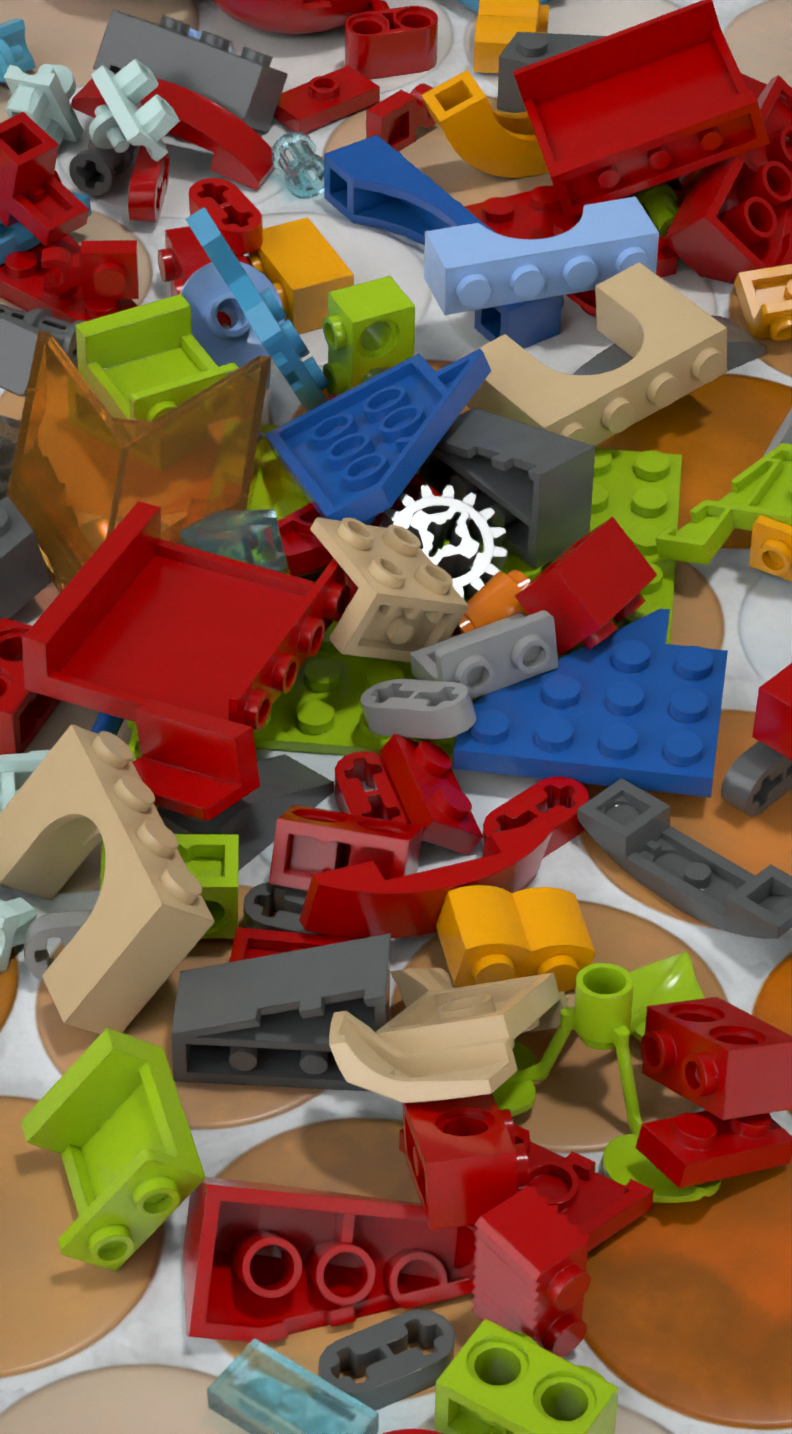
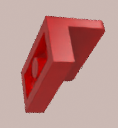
[132,699,260,820]

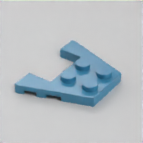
[185,207,330,412]

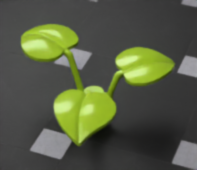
[492,952,722,1203]

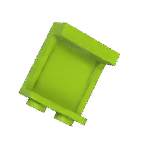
[75,294,243,447]
[21,1028,206,1271]

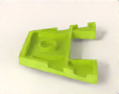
[655,443,792,565]

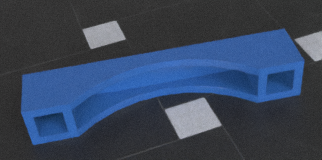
[324,135,564,349]

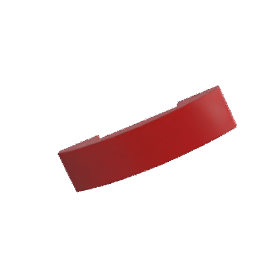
[71,73,279,191]
[299,821,553,939]

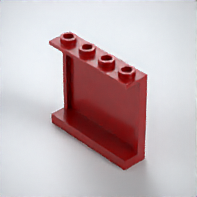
[513,0,770,219]
[22,501,350,731]

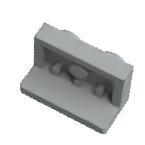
[410,610,559,699]

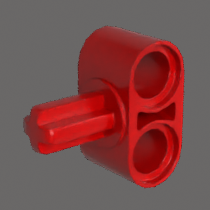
[345,0,438,79]

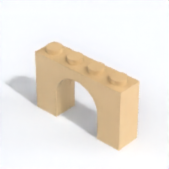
[459,262,727,446]
[0,724,215,1034]

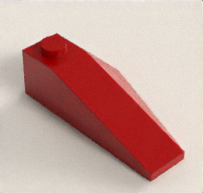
[663,75,792,284]
[183,1177,478,1344]

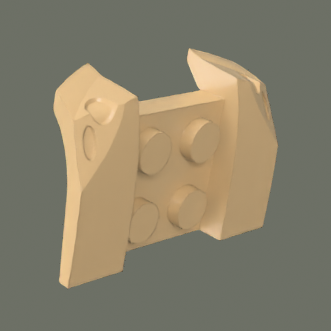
[329,968,575,1103]

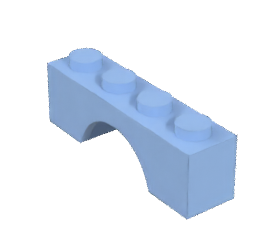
[424,197,659,315]

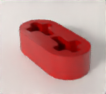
[128,145,170,222]
[188,178,263,255]
[335,751,411,824]
[482,776,589,858]

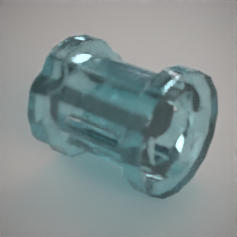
[271,132,324,199]

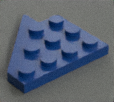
[265,348,491,525]
[453,609,728,798]

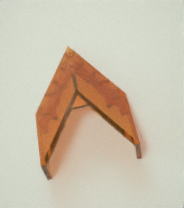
[6,331,271,592]

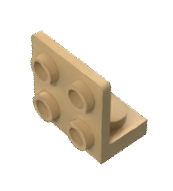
[310,517,469,662]

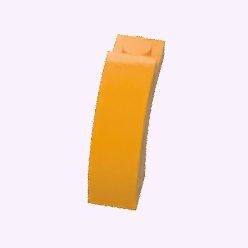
[422,70,549,178]

